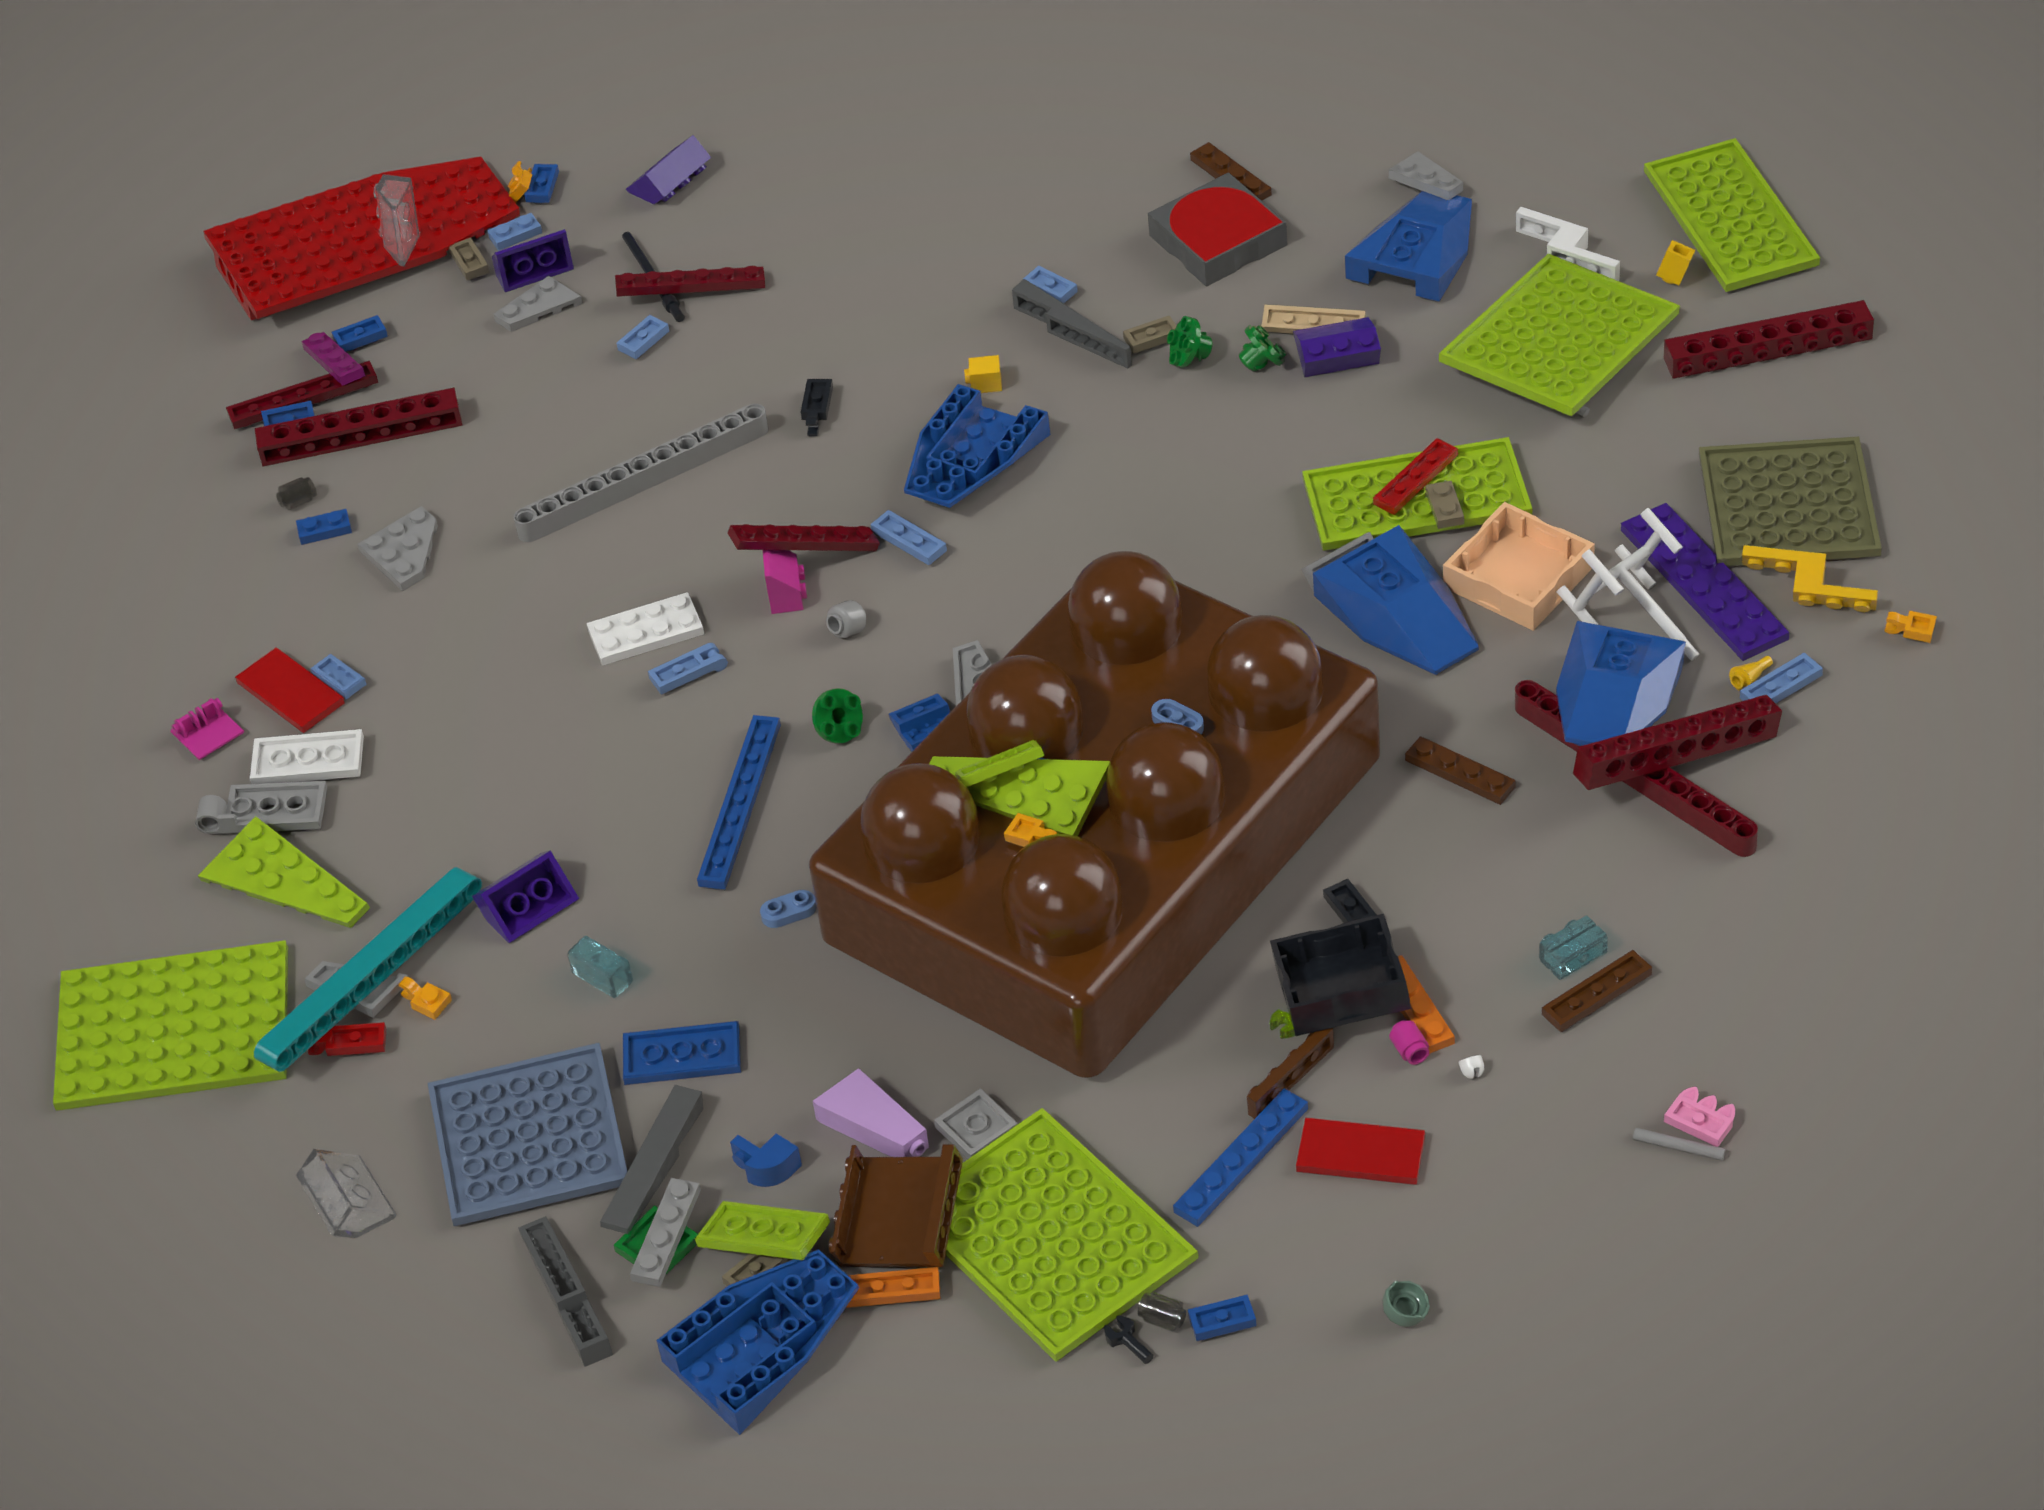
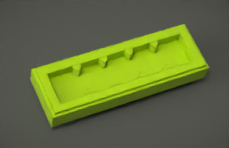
[955,740,1044,787]

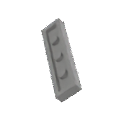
[630,1178,701,1287]

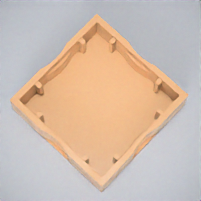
[1443,502,1595,631]

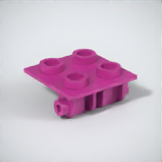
[170,698,244,760]

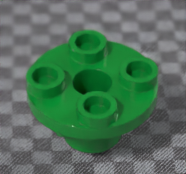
[1167,316,1213,368]
[1239,325,1287,371]
[812,688,863,743]

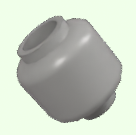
[826,600,866,638]

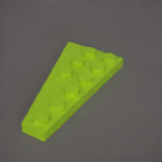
[929,756,1110,836]
[198,816,370,928]

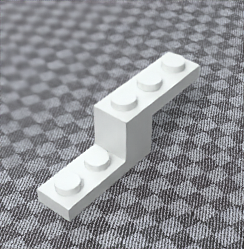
[1516,207,1620,281]

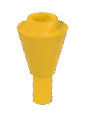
[1729,656,1773,691]

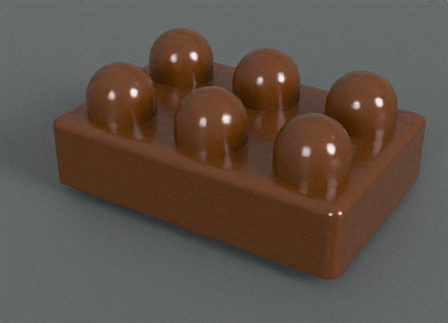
[809,551,1380,1078]

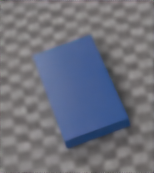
[623,1021,741,1085]

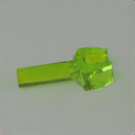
[1270,1009,1295,1039]

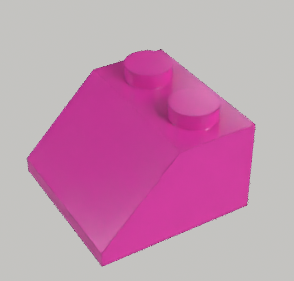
[762,550,807,614]

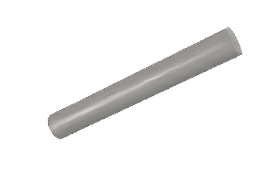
[1633,1128,1726,1161]

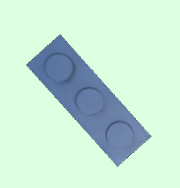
[871,510,947,565]
[1740,653,1823,703]

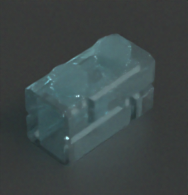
[1539,915,1608,980]
[567,936,633,998]

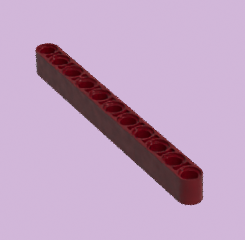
[1515,680,1758,857]

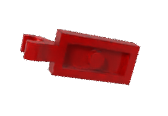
[308,1022,387,1056]

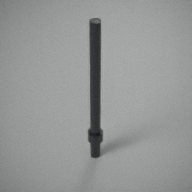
[622,232,685,322]

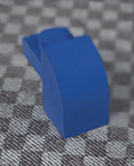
[730,1133,802,1187]

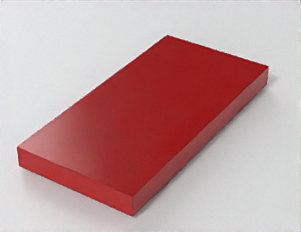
[235,647,345,734]
[1296,1117,1425,1185]

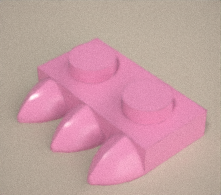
[1664,1087,1735,1147]

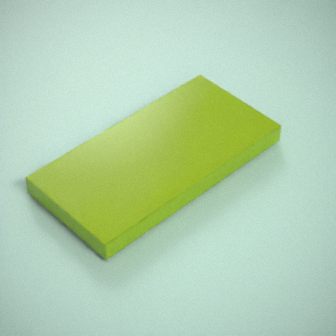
[695,1201,830,1260]

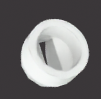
[1458,1055,1484,1079]

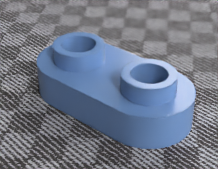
[1151,699,1204,734]
[760,890,817,928]

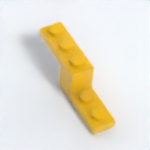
[1742,545,1878,612]

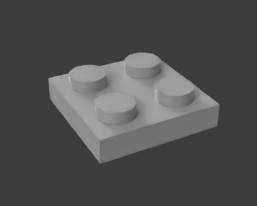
[934,1088,1018,1159]

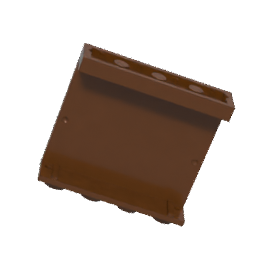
[829,1144,963,1267]

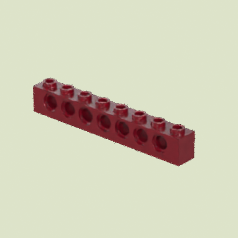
[1664,300,1874,379]
[255,387,463,467]
[1573,694,1782,790]

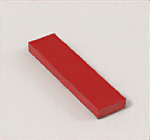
[1373,438,1458,515]

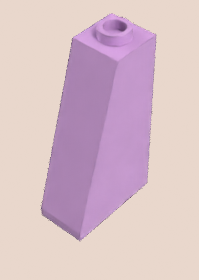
[813,1068,929,1157]

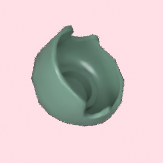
[1382,1281,1430,1327]

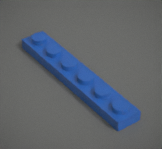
[1173,1088,1308,1227]

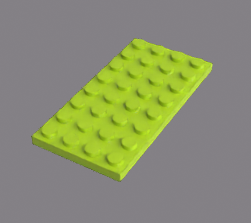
[1644,138,1820,292]
[1302,437,1533,551]

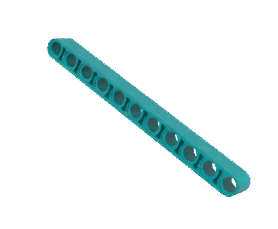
[254,867,482,1072]

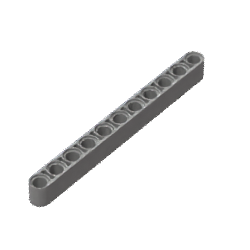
[513,403,768,542]

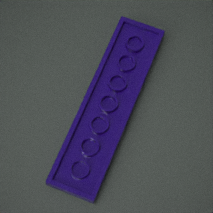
[1621,503,1789,661]

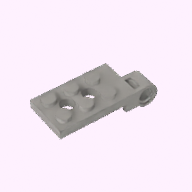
[195,781,327,834]

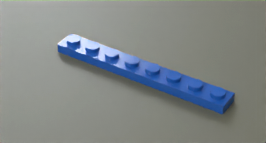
[697,715,781,890]

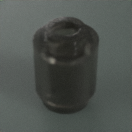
[276,477,317,510]
[1138,1292,1186,1331]

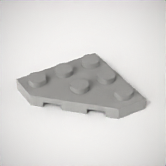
[358,506,438,591]

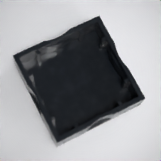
[1270,913,1411,1036]

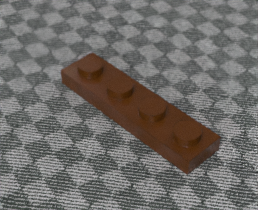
[1190,142,1272,201]
[1405,736,1516,805]
[1542,950,1652,1032]
[1247,1028,1334,1119]

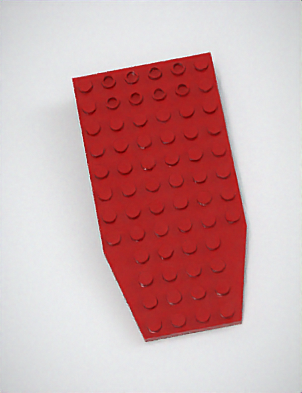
[203,156,520,321]

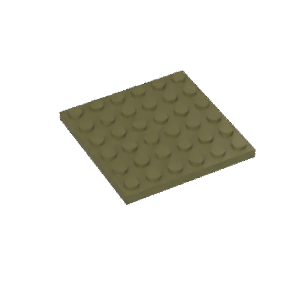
[1699,436,1882,566]

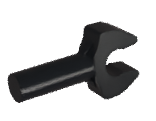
[1104,1316,1154,1364]

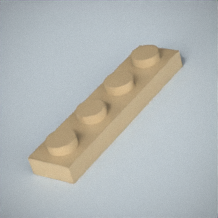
[1261,305,1366,334]

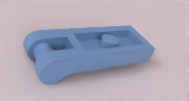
[648,643,728,695]

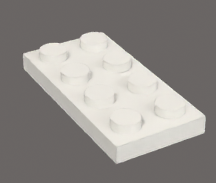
[586,592,704,666]
[250,729,364,784]

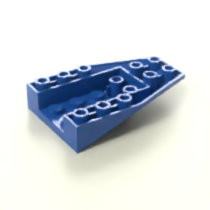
[1345,191,1472,301]
[904,384,1051,508]
[1313,525,1479,675]
[1556,621,1686,746]
[656,1250,859,1435]

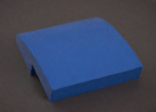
[889,693,950,752]

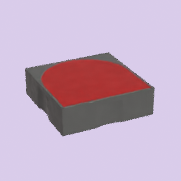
[1148,172,1288,287]

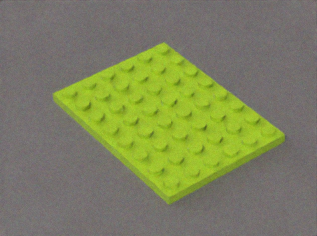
[1439,254,1680,416]
[53,940,288,1111]
[946,1108,1198,1362]

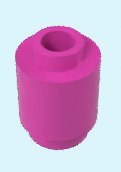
[1389,1021,1429,1065]

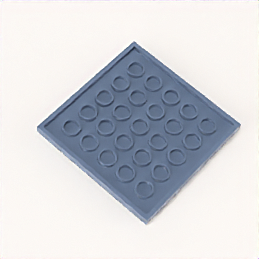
[427,1042,627,1226]

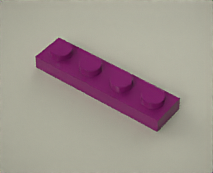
[301,332,365,385]

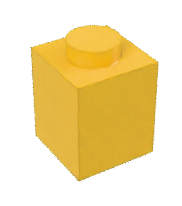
[1656,240,1695,285]
[964,355,1002,393]

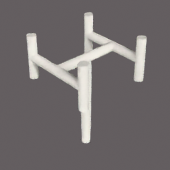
[1557,508,1699,661]

